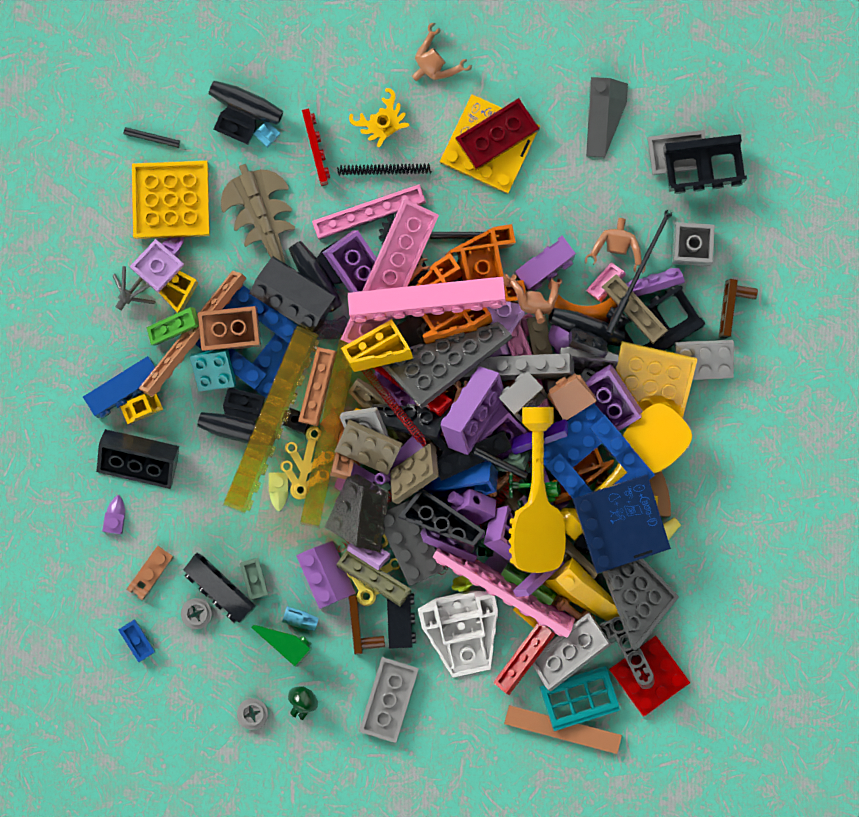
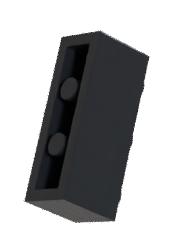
[387,593,416,649]

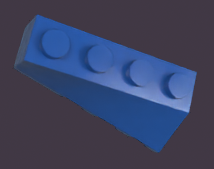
[417,462,498,507]

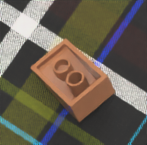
[198,306,261,351]

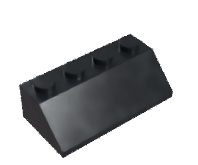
[249,256,337,333]
[96,429,180,489]

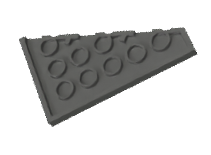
[382,322,512,409]
[603,558,679,650]

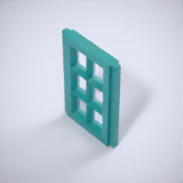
[539,666,620,731]

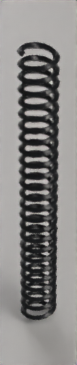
[337,163,432,176]

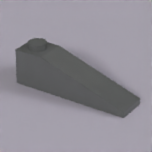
[586,77,628,158]

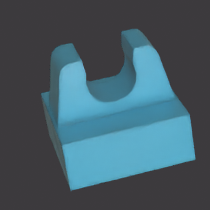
[253,122,281,148]

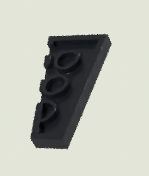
[371,404,451,441]

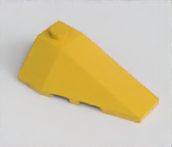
[545,558,620,621]

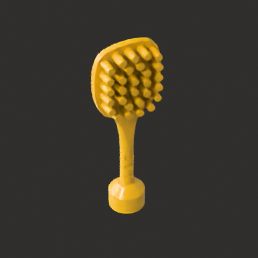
[560,403,692,541]
[509,407,566,573]

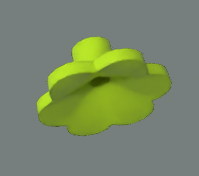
[451,575,473,592]

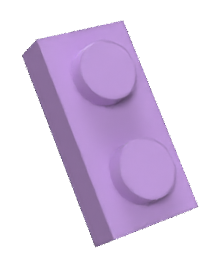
[347,534,390,570]

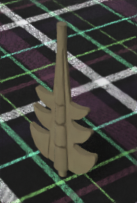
[221,164,295,264]

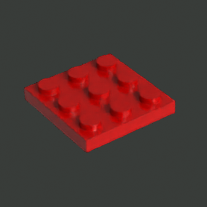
[609,635,690,717]

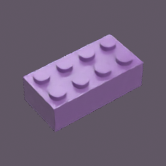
[322,230,377,293]
[441,366,504,455]

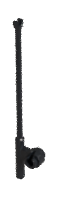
[605,210,672,336]

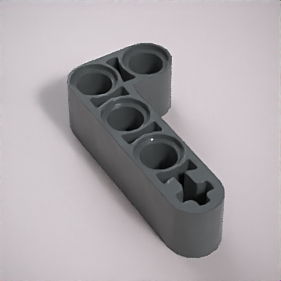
[599,617,655,689]

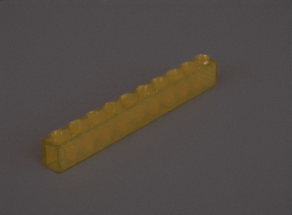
[222,326,319,514]
[300,335,353,528]

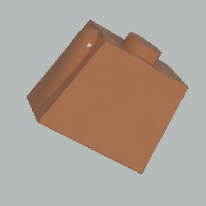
[548,373,597,420]

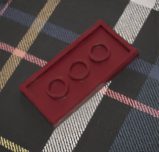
[455,98,540,170]

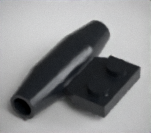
[208,81,284,145]
[289,241,343,313]
[548,308,625,358]
[197,387,276,446]

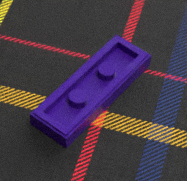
[512,419,568,455]

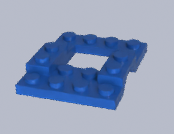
[196,285,318,402]
[544,403,655,499]

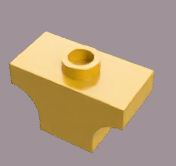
[121,393,164,425]

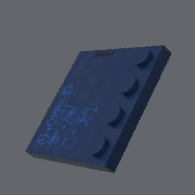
[572,474,671,574]

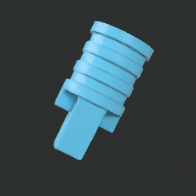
[282,606,319,631]

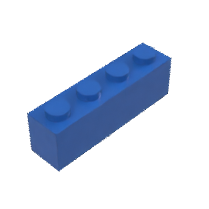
[83,356,155,418]

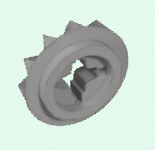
[181,598,212,629]
[237,698,268,730]

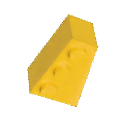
[159,271,199,313]
[341,319,414,372]

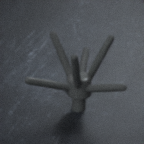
[113,266,156,311]

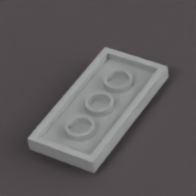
[532,613,611,691]
[359,657,419,743]

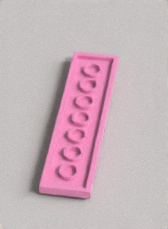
[340,199,439,343]
[433,548,575,638]

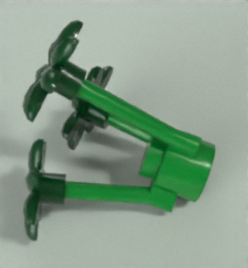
[509,473,561,509]

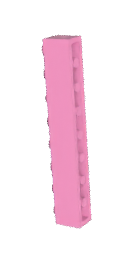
[348,277,506,323]

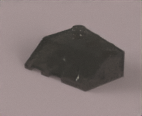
[325,474,389,552]

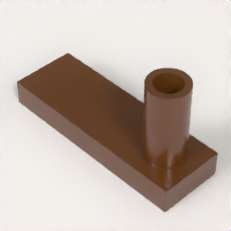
[719,279,758,338]
[349,595,385,654]

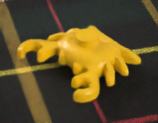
[349,88,409,148]

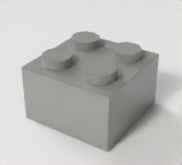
[672,222,715,266]
[499,371,548,422]

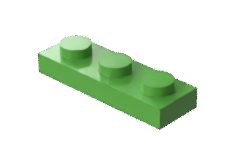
[146,307,199,346]
[501,562,557,606]

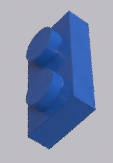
[118,619,155,663]

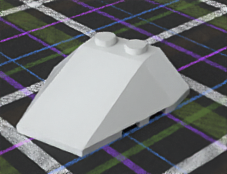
[418,590,498,677]

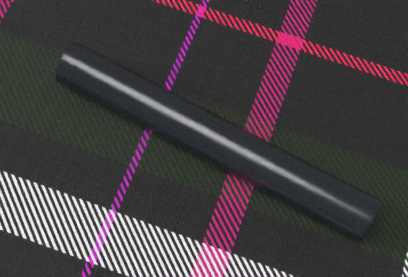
[123,127,180,148]
[430,232,484,239]
[472,447,528,479]

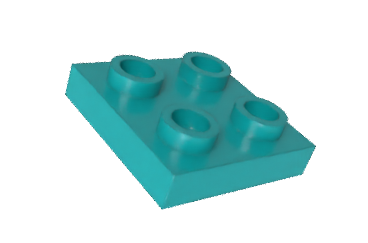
[189,349,237,391]

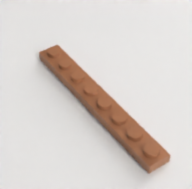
[139,271,247,397]

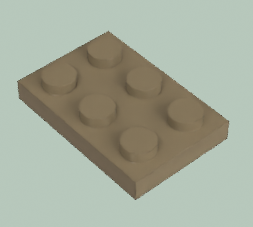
[335,419,402,475]
[390,443,439,504]

